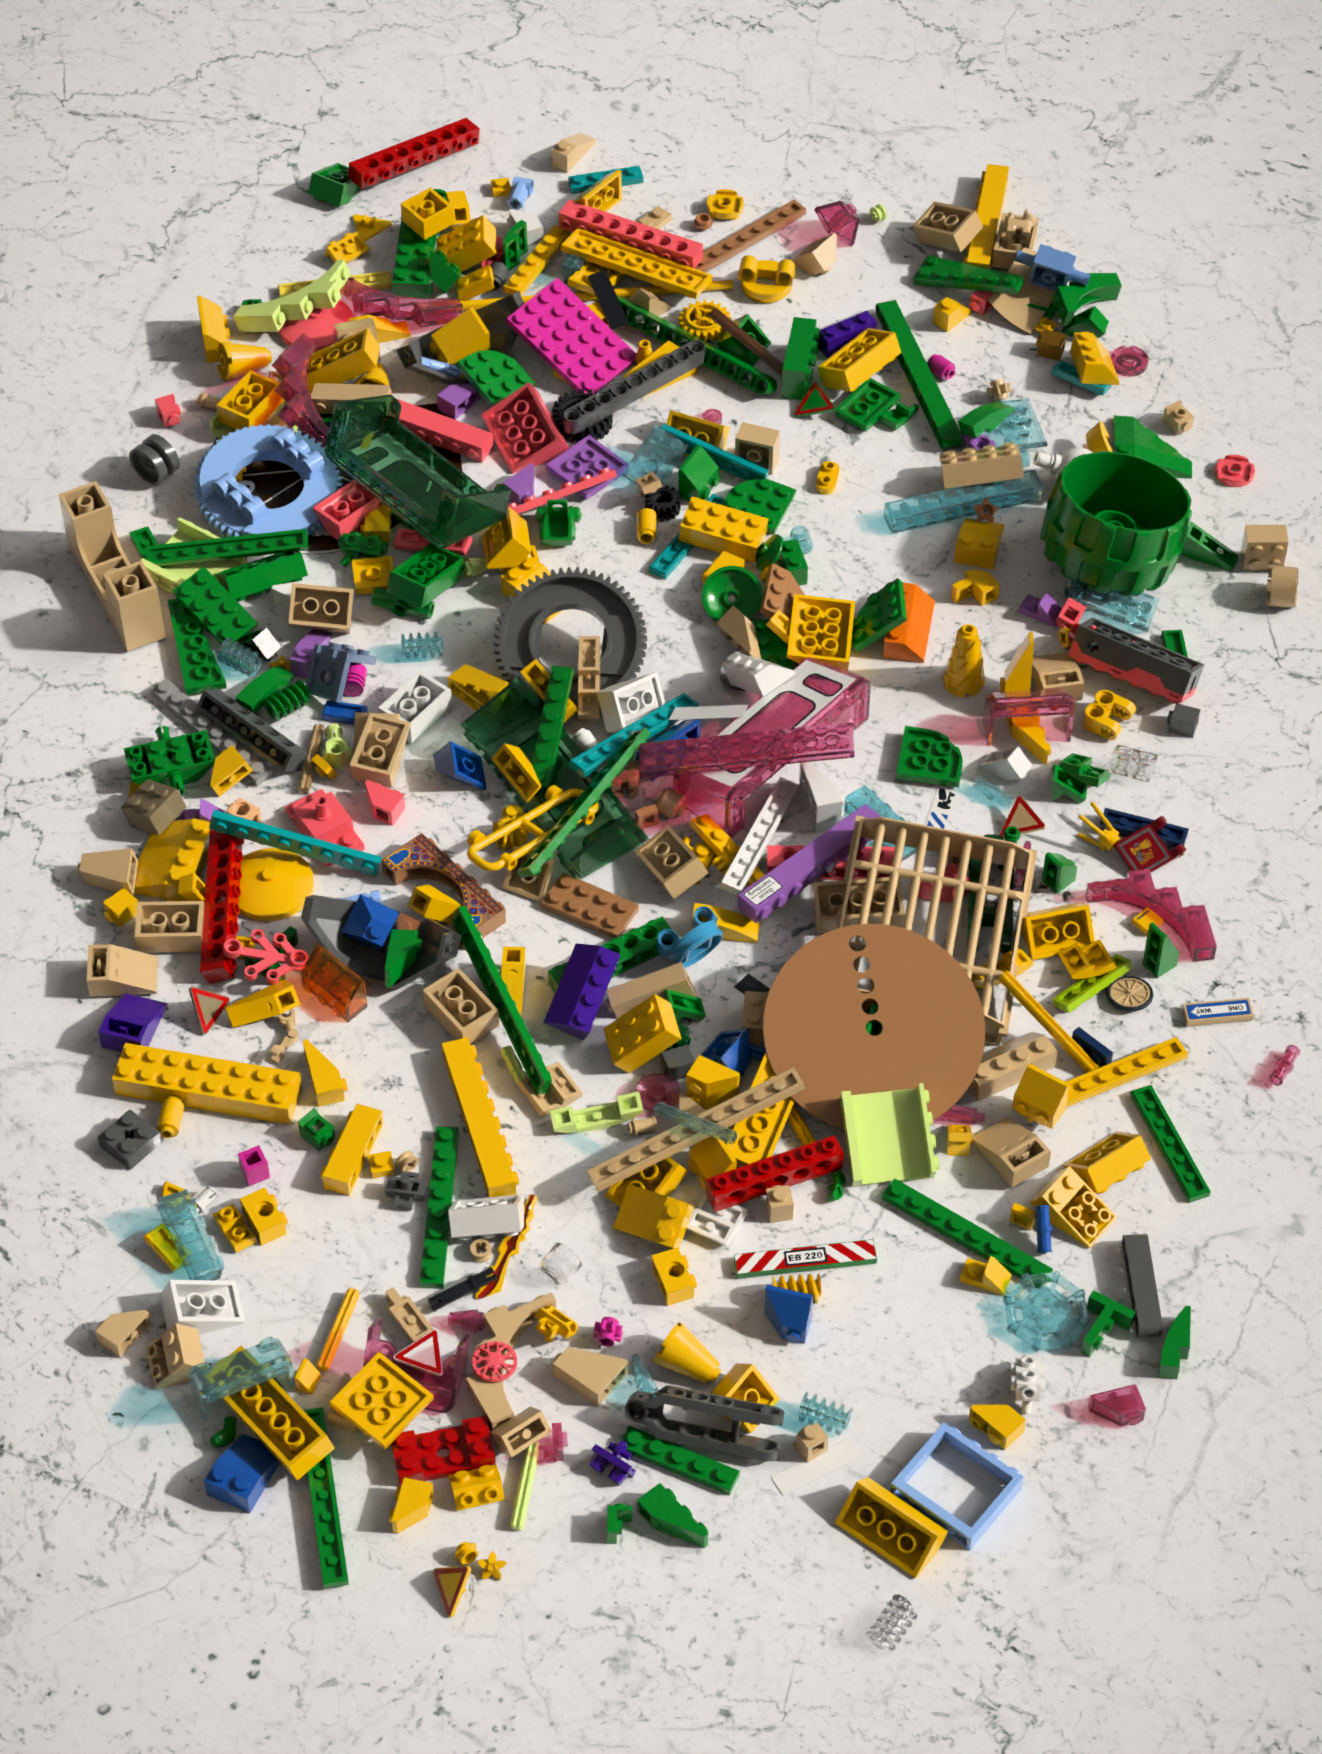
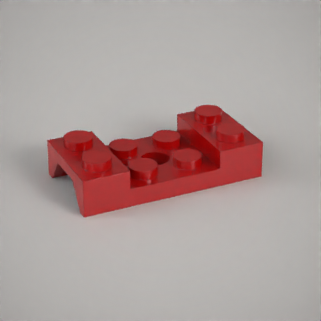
[391,1415,496,1486]

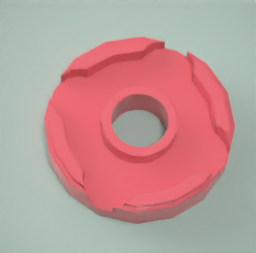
[1215,455,1255,487]

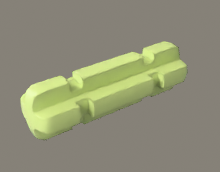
[501,1045,527,1084]

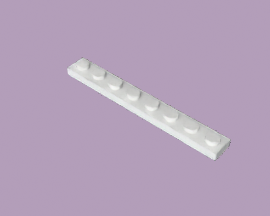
[720,777,799,896]

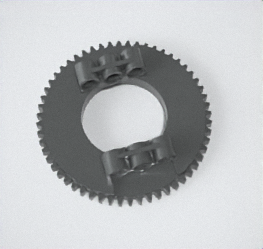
[493,567,647,709]

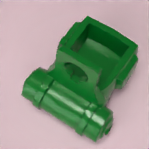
[535,500,582,547]

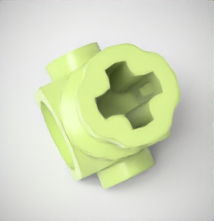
[322,724,353,768]

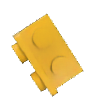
[324,231,370,264]

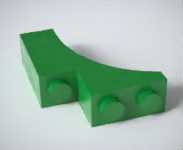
[1052,273,1122,326]

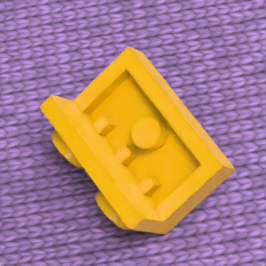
[448,1465,505,1511]

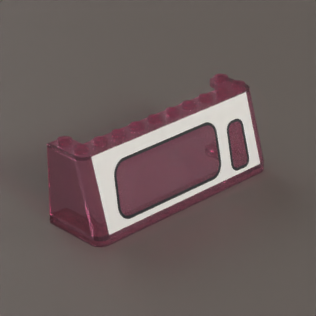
[673,657,871,838]

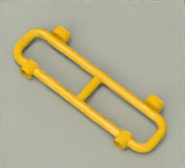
[467,785,599,871]

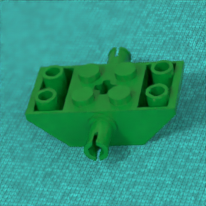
[123,726,215,796]

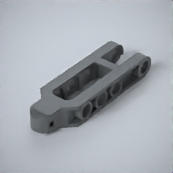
[625,1385,785,1461]

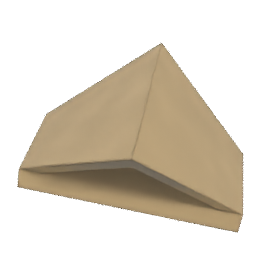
[628,288,672,316]

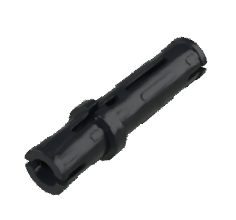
[428,1266,498,1312]

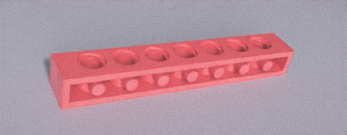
[559,200,703,269]

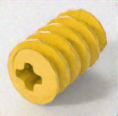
[772,1273,821,1304]

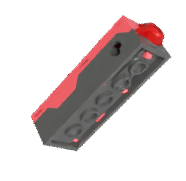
[1068,617,1205,704]

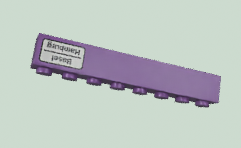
[738,803,881,924]

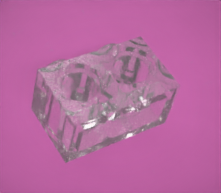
[1108,744,1158,783]

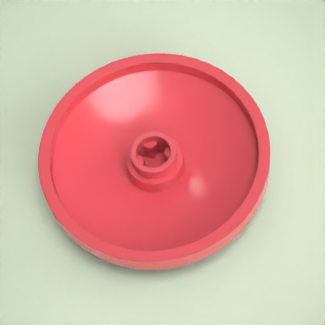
[278,300,353,353]

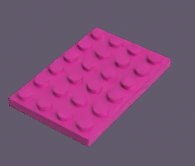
[505,277,636,395]

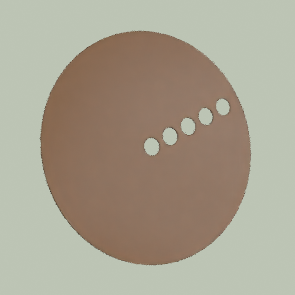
[763,924,985,1130]

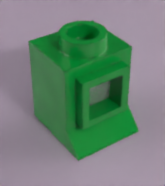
[298,1107,335,1151]

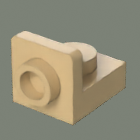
[635,471,663,497]

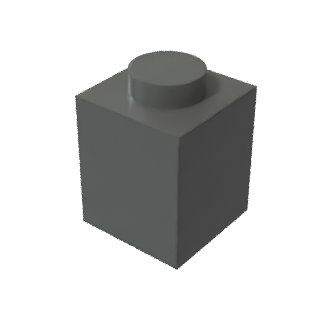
[1167,703,1201,738]
[659,1045,695,1083]

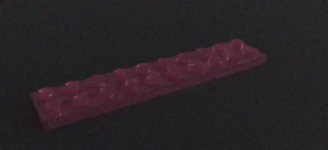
[639,722,855,779]

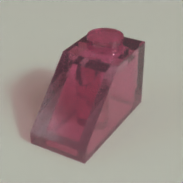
[1088,1384,1146,1426]

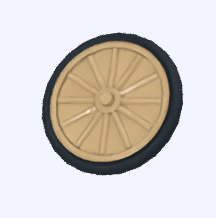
[1106,976,1154,1012]

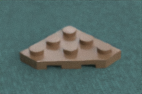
[760,563,805,620]

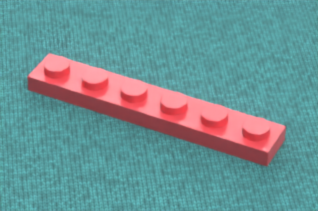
[502,467,617,514]

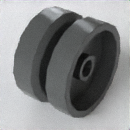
[129,434,180,486]

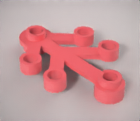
[223,929,310,985]

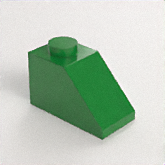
[1061,306,1109,338]
[1042,852,1077,894]

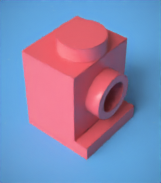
[969,290,994,316]
[155,394,181,428]
[1054,597,1087,629]

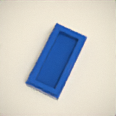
[322,700,368,725]

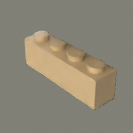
[310,383,394,416]

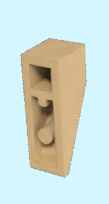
[551,133,596,173]

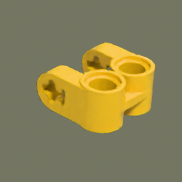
[1083,690,1136,740]

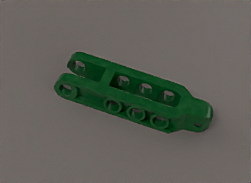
[967,834,1014,953]

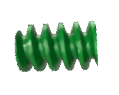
[263,680,310,721]

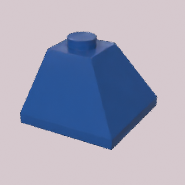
[433,741,487,790]
[341,894,400,952]
[695,1028,750,1077]
[764,1284,813,1344]

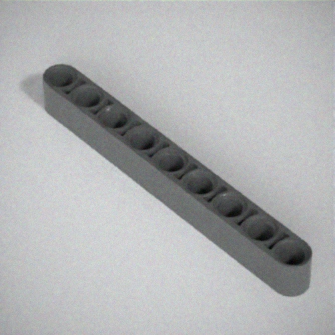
[563,340,705,434]

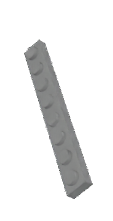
[150,678,273,786]

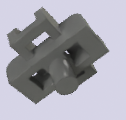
[385,1171,428,1210]

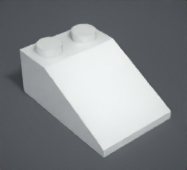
[596,672,665,732]
[799,757,845,833]
[160,1280,245,1334]

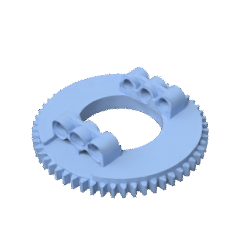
[194,424,342,540]

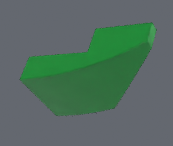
[880,403,919,431]

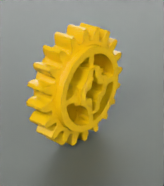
[679,300,731,342]

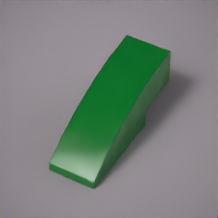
[958,402,1014,439]
[235,665,295,715]
[1158,1306,1191,1379]

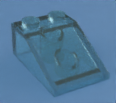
[622,424,689,486]

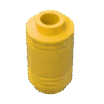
[636,508,656,544]
[156,1096,184,1138]

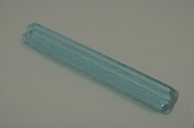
[653,1102,738,1144]

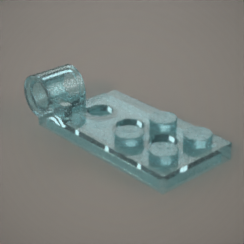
[997,398,1048,467]
[1064,579,1159,632]

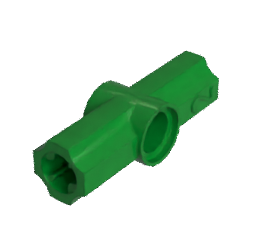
[371,587,435,619]

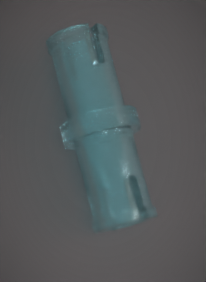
[972,776,1016,809]

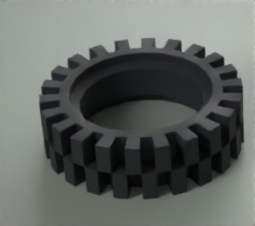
[552,389,613,443]

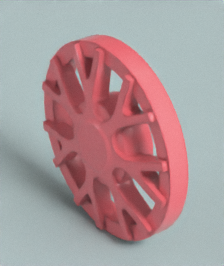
[472,1341,517,1382]

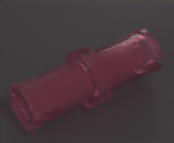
[1269,1045,1300,1086]

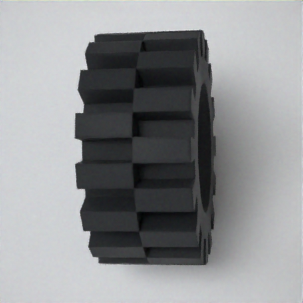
[645,485,681,522]

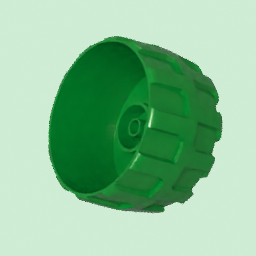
[1040,451,1192,596]

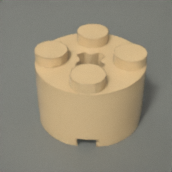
[1267,566,1299,608]

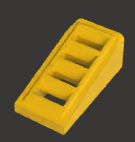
[178,873,206,906]

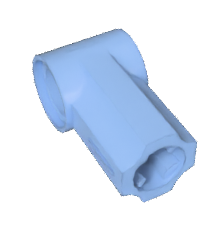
[507,176,534,210]

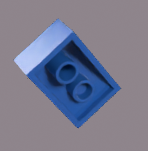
[204,1434,280,1513]

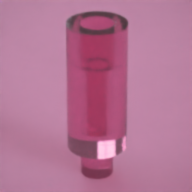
[939,1105,985,1125]

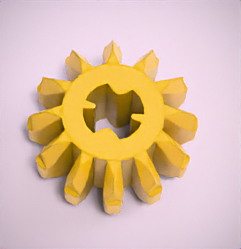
[492,815,528,851]

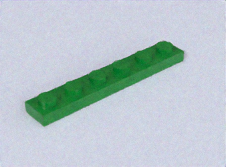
[532,665,574,790]

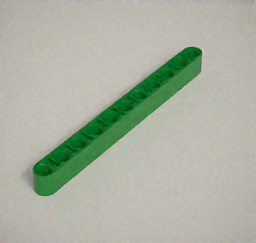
[617,296,777,395]
[875,300,962,450]

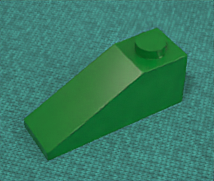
[1182,521,1239,571]
[1142,922,1179,978]
[385,929,422,988]

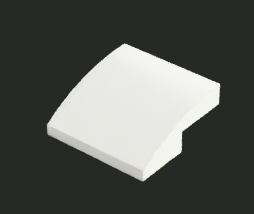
[687,1192,748,1246]

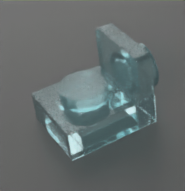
[562,254,585,284]

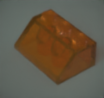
[301,943,368,1022]

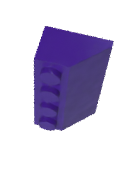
[543,943,621,1040]

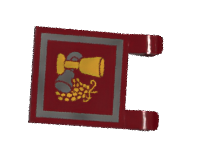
[1114,816,1186,881]

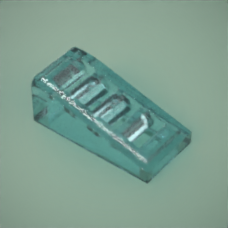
[631,1354,658,1393]

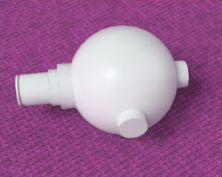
[1033,447,1093,480]

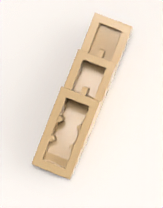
[578,636,600,719]

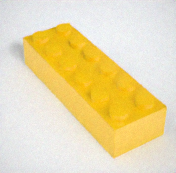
[204,1345,335,1481]

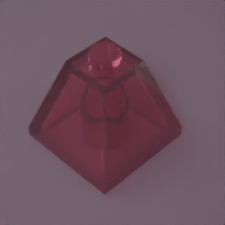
[814,201,860,247]

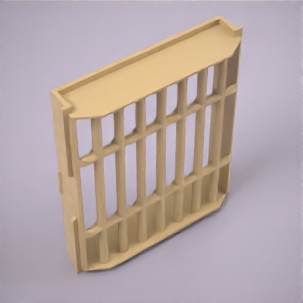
[836,815,1037,1046]

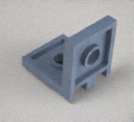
[306,642,377,703]

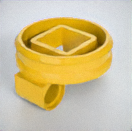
[738,255,795,303]

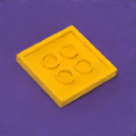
[330,1352,434,1450]

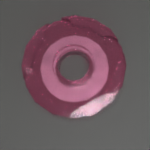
[1111,346,1148,377]

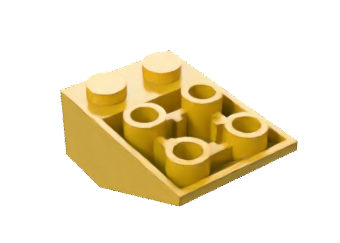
[1030,1166,1117,1248]

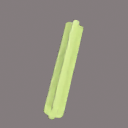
[510,1441,540,1531]

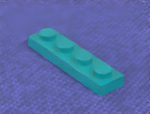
[568,166,644,194]

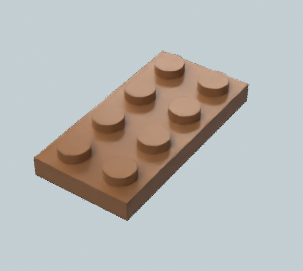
[541,872,639,938]

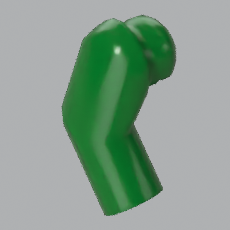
[210,1416,236,1448]

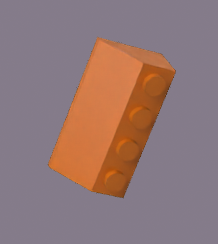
[883,582,935,663]

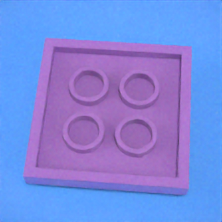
[546,435,630,500]

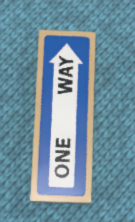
[1182,998,1254,1026]

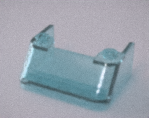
[188,1337,294,1421]

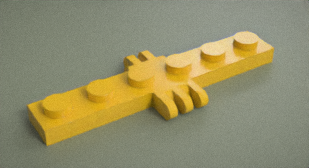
[689,814,765,887]

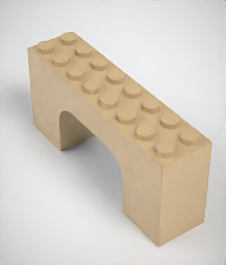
[58,481,166,652]

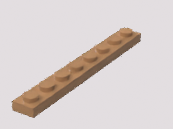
[695,200,806,272]

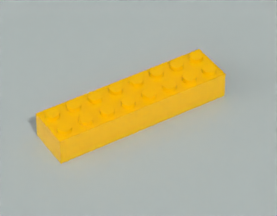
[112,1043,302,1125]

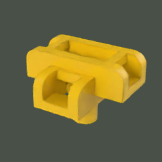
[534,1305,578,1342]

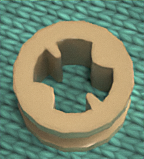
[395,1150,419,1172]
[470,1239,492,1263]

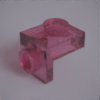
[538,1423,568,1463]

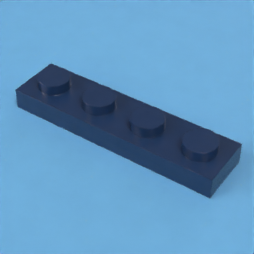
[1099,808,1189,848]

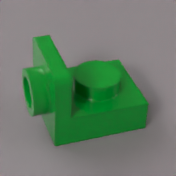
[607,1504,632,1544]

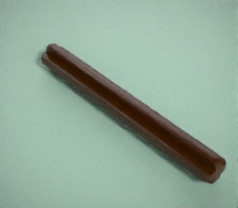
[709,308,784,375]

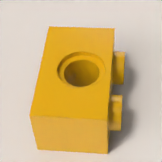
[240,1187,288,1246]
[651,1247,697,1306]

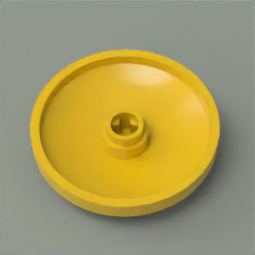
[239,848,314,921]

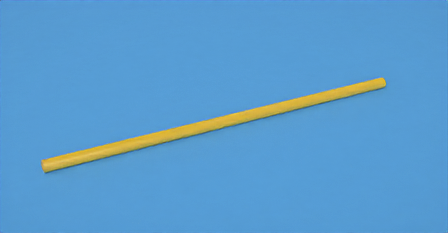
[431,280,733,313]

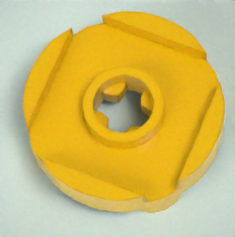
[707,189,744,220]

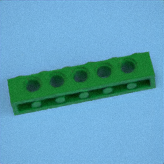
[548,916,673,992]

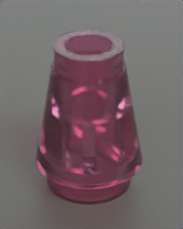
[448,1309,484,1333]

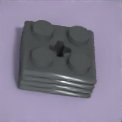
[98,1110,162,1170]

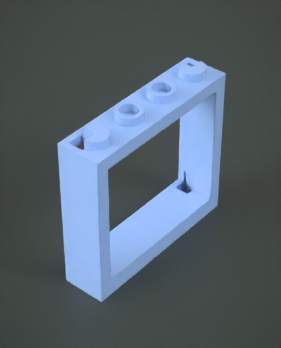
[890,1422,1024,1551]

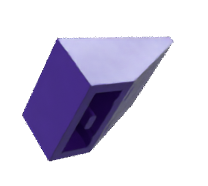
[98,993,168,1052]

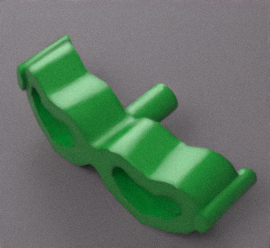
[827,1170,846,1203]

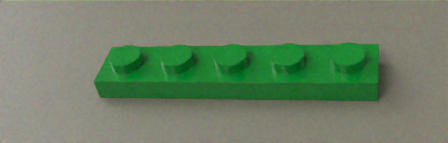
[620,1426,740,1495]

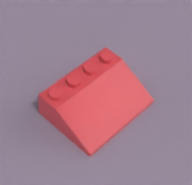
[481,382,569,474]

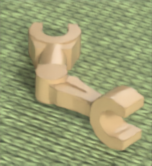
[270,1009,298,1064]

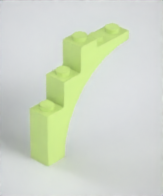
[233,260,350,332]

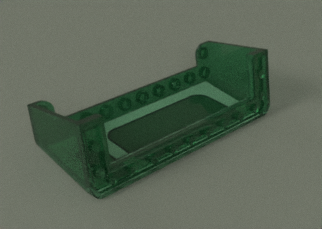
[325,394,512,548]
[461,676,650,879]

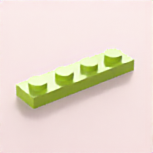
[1052,954,1133,1013]

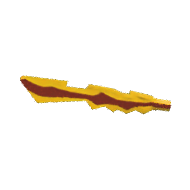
[475,1194,538,1300]

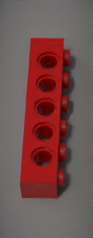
[706,1135,844,1212]

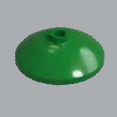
[701,566,763,622]

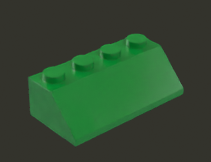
[215,551,308,602]

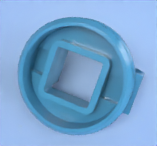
[656,906,723,968]

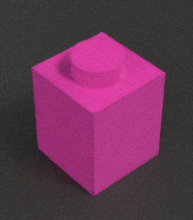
[238,1145,270,1186]

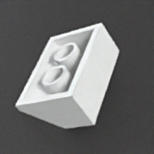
[722,653,795,697]
[448,1194,524,1240]

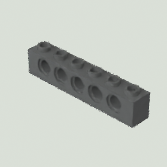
[196,689,308,772]

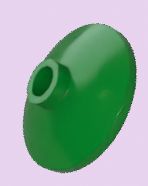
[756,534,783,571]

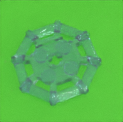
[1002,1270,1091,1352]

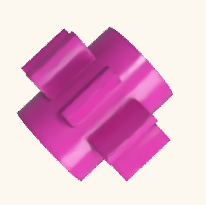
[593,1317,623,1347]

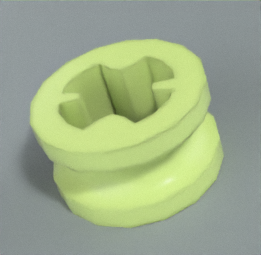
[869,204,887,223]

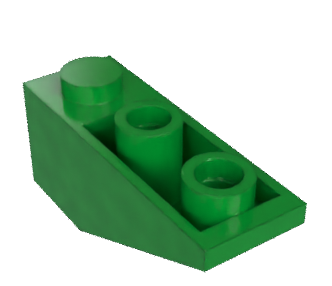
[637,1483,709,1548]

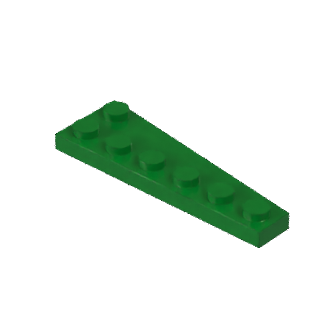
[913,255,1024,294]
[168,599,227,695]

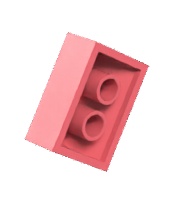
[313,477,385,540]

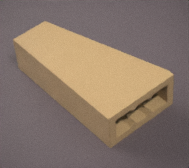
[605,962,697,1018]

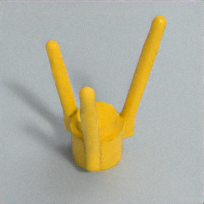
[1077,802,1121,851]

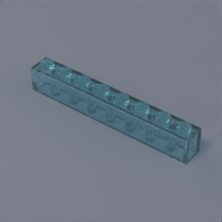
[884,469,1043,534]

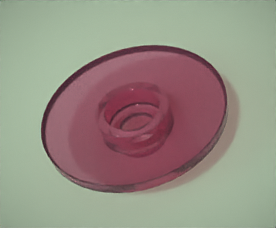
[635,1073,680,1112]

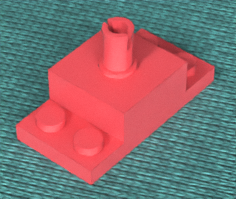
[285,789,365,868]

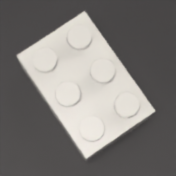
[378,670,452,743]

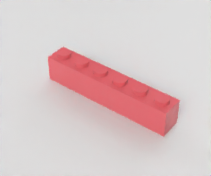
[379,398,494,462]

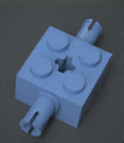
[1015,244,1091,292]

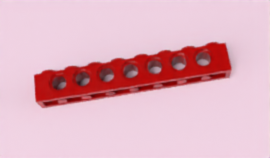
[348,118,480,189]
[200,830,244,984]

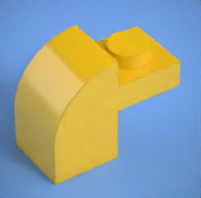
[951,570,1000,606]

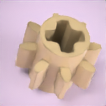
[986,379,1012,402]

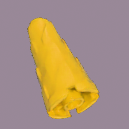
[943,624,985,698]

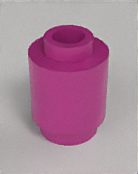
[927,354,955,381]

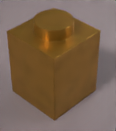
[1036,329,1067,361]

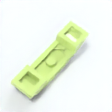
[550,1091,644,1133]

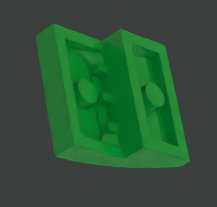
[502,220,528,272]
[1059,753,1111,788]

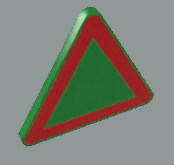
[794,381,835,418]

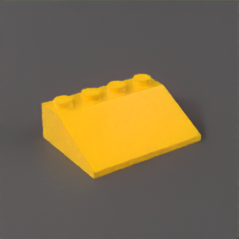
[787,594,855,675]
[134,818,211,901]

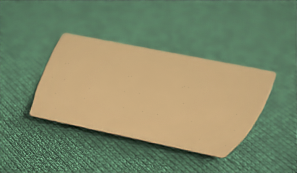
[989,247,1056,334]

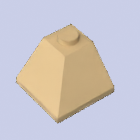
[791,233,837,276]
[502,846,555,902]

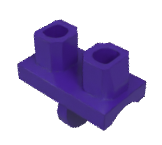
[589,1441,636,1485]

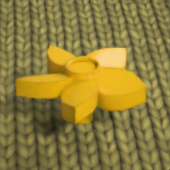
[270,655,291,671]
[477,1551,507,1580]

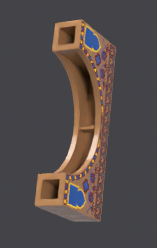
[381,833,506,950]

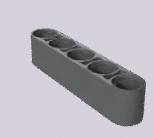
[1122,1234,1163,1337]

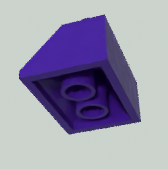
[816,311,877,359]

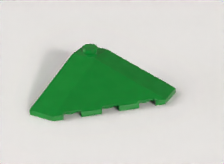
[1113,415,1192,479]

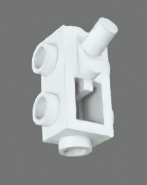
[1010,1355,1046,1413]

